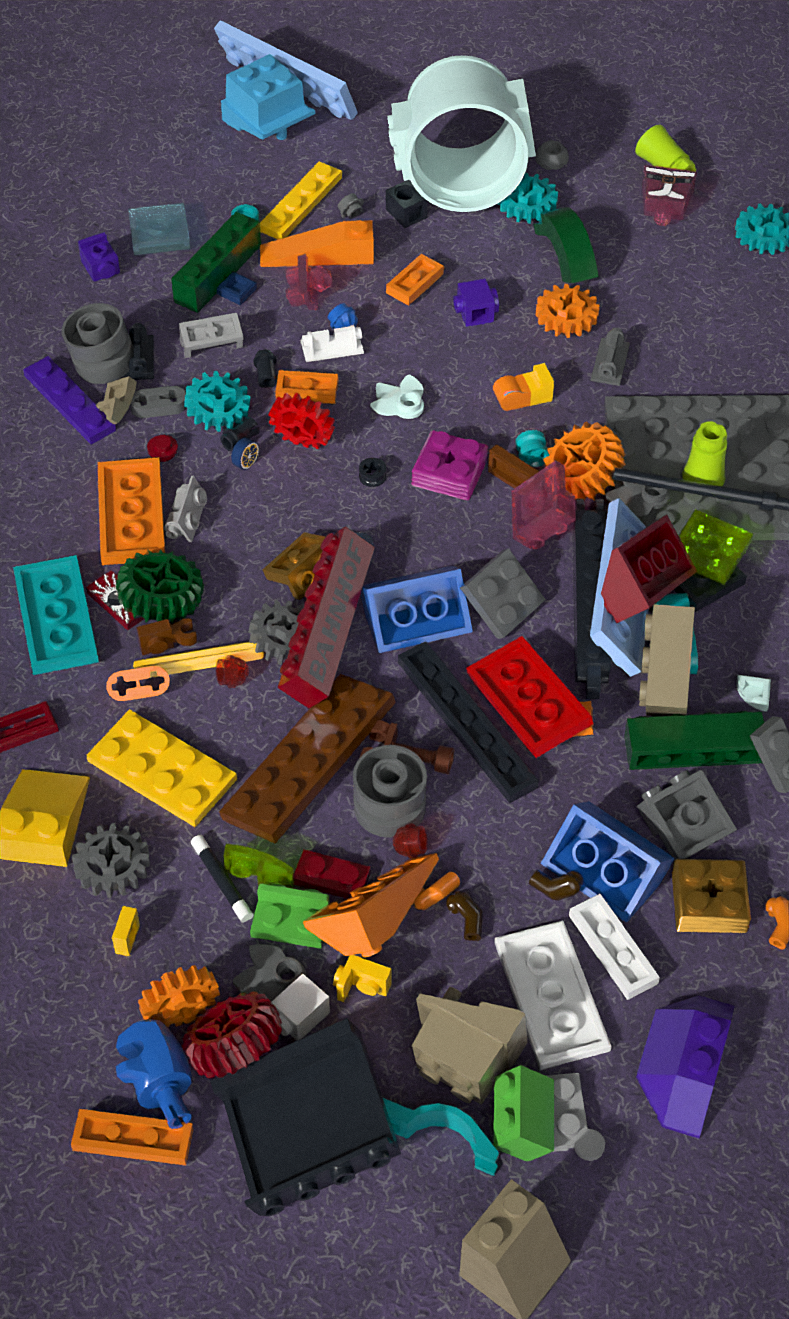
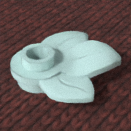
[370,375,424,419]

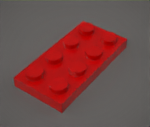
[466,636,593,758]

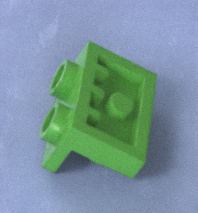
[250,883,330,949]

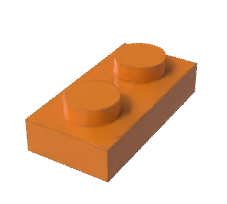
[386,254,444,306]
[275,370,338,404]

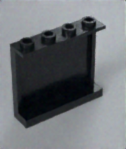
[210,1018,401,1217]

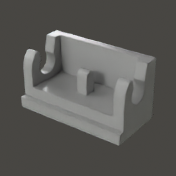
[179,313,243,358]

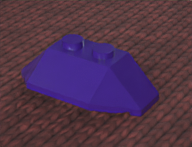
[636,995,735,1138]

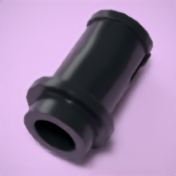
[253,349,277,388]
[220,417,260,451]

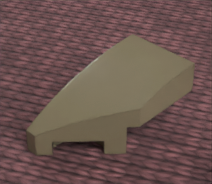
[96,376,137,424]

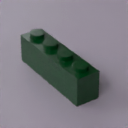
[171,211,261,313]
[624,711,764,770]

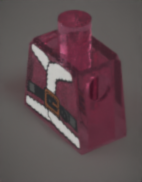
[642,165,697,226]

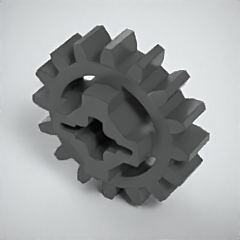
[248,600,304,665]
[72,823,150,898]

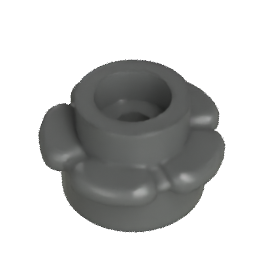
[338,193,364,219]

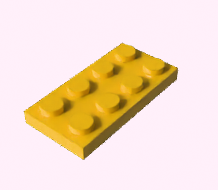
[87,709,237,827]

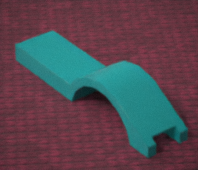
[383,1098,499,1176]

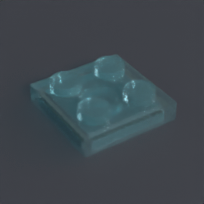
[128,203,190,255]

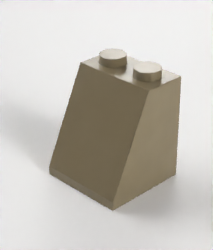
[459,1179,571,1319]

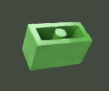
[493,1065,554,1161]

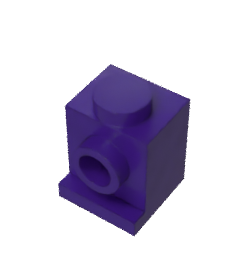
[78,232,120,282]

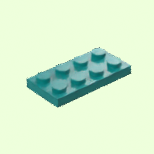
[13,555,99,675]

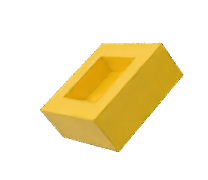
[112,906,140,956]

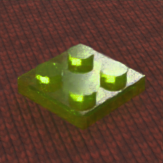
[678,509,753,585]

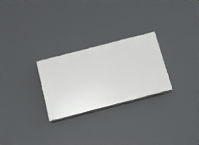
[494,921,611,1070]

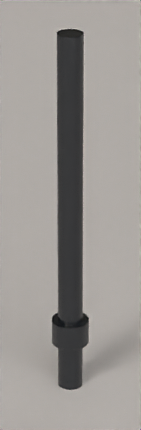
[612,467,789,511]

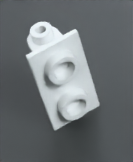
[301,325,364,362]

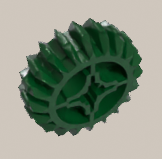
[116,549,204,624]

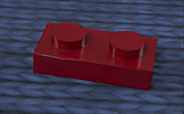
[292,849,371,899]

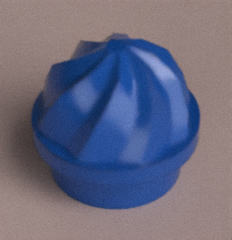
[328,303,358,330]

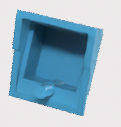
[221,54,315,140]

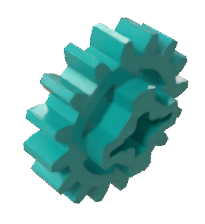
[497,173,558,223]
[735,203,789,255]
[184,371,250,432]

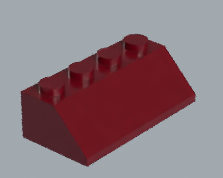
[601,514,697,623]

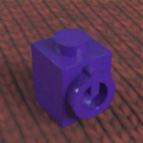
[453,278,499,327]

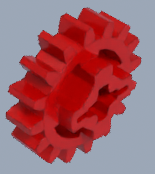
[268,393,335,449]

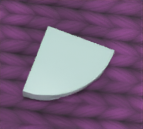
[736,675,771,711]

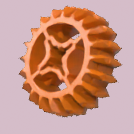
[543,422,626,503]

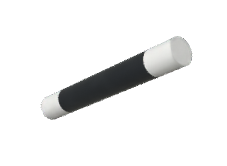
[191,835,254,923]

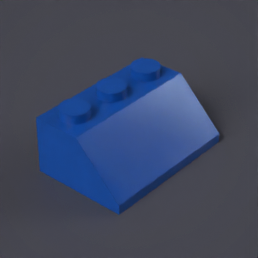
[361,566,473,653]
[540,801,675,922]

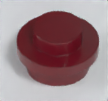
[147,435,178,462]

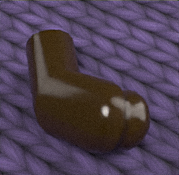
[529,869,584,901]
[446,891,483,941]

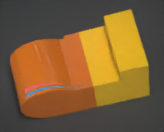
[493,363,554,411]

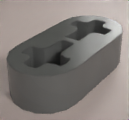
[130,386,187,418]

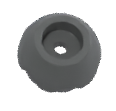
[536,140,569,170]

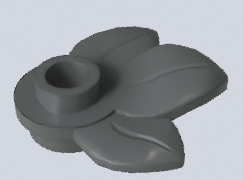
[606,469,669,518]
[233,944,306,1002]

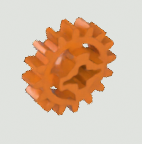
[535,284,599,338]
[138,965,220,1027]

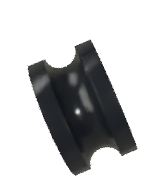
[359,457,386,487]

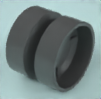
[62,303,134,384]
[353,745,427,838]

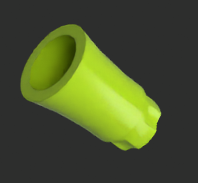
[635,125,696,186]
[682,421,727,486]

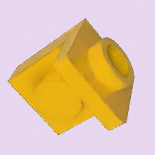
[333,955,392,1002]

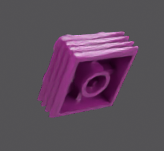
[411,430,488,501]

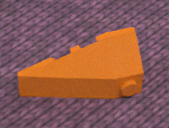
[260,220,374,267]
[303,853,439,957]

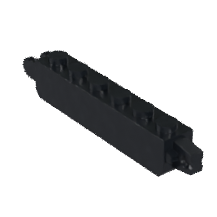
[573,499,611,699]

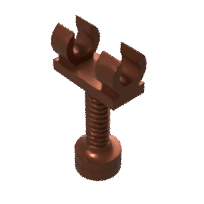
[359,720,454,775]

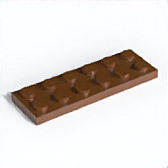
[219,674,396,844]

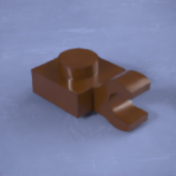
[136,618,197,655]

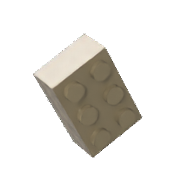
[639,604,695,717]

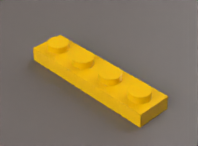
[260,161,342,240]

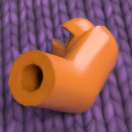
[413,872,460,910]
[765,896,789,950]

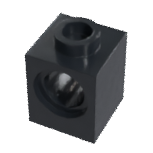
[385,180,427,228]

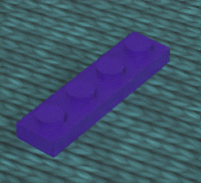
[23,356,116,445]

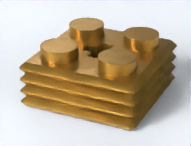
[672,859,751,933]

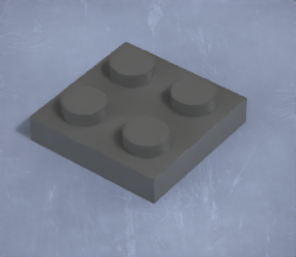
[460,548,546,639]

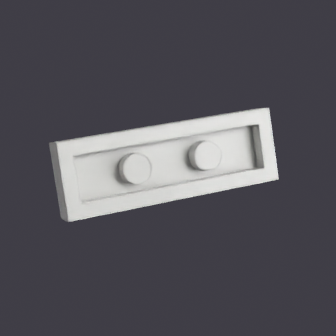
[569,894,660,1000]

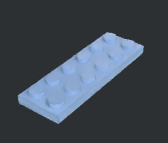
[214,20,358,120]
[590,498,649,677]

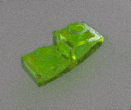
[223,843,294,889]

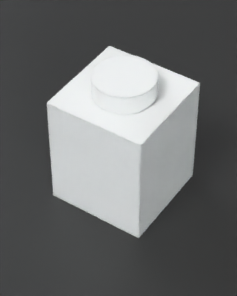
[272,974,330,1041]

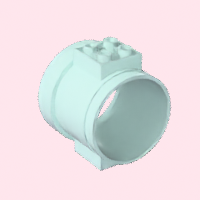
[387,56,536,212]

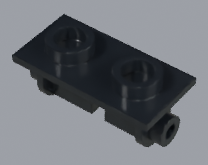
[124,323,154,380]

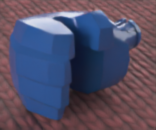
[116,1019,192,1129]

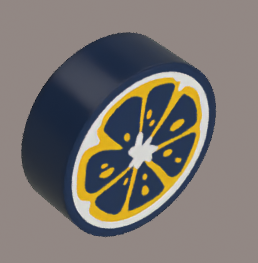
[231,438,259,470]

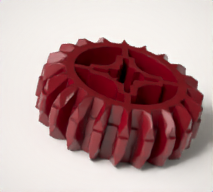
[182,991,282,1078]

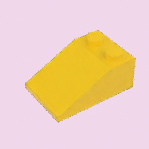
[0,769,90,867]

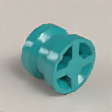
[515,430,549,467]

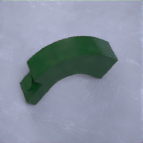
[533,207,599,283]

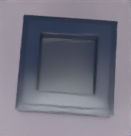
[216,272,257,305]

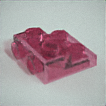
[512,460,576,549]

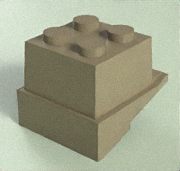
[412,986,527,1105]

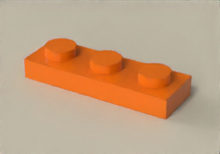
[71,1109,193,1166]

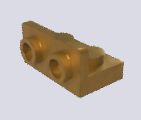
[262,532,325,600]

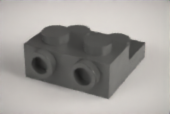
[636,769,737,861]

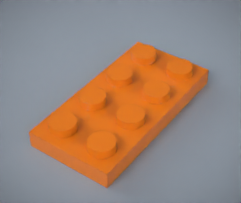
[97,457,165,565]

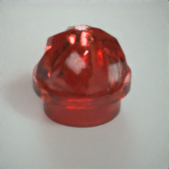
[216,655,249,688]
[392,823,428,859]

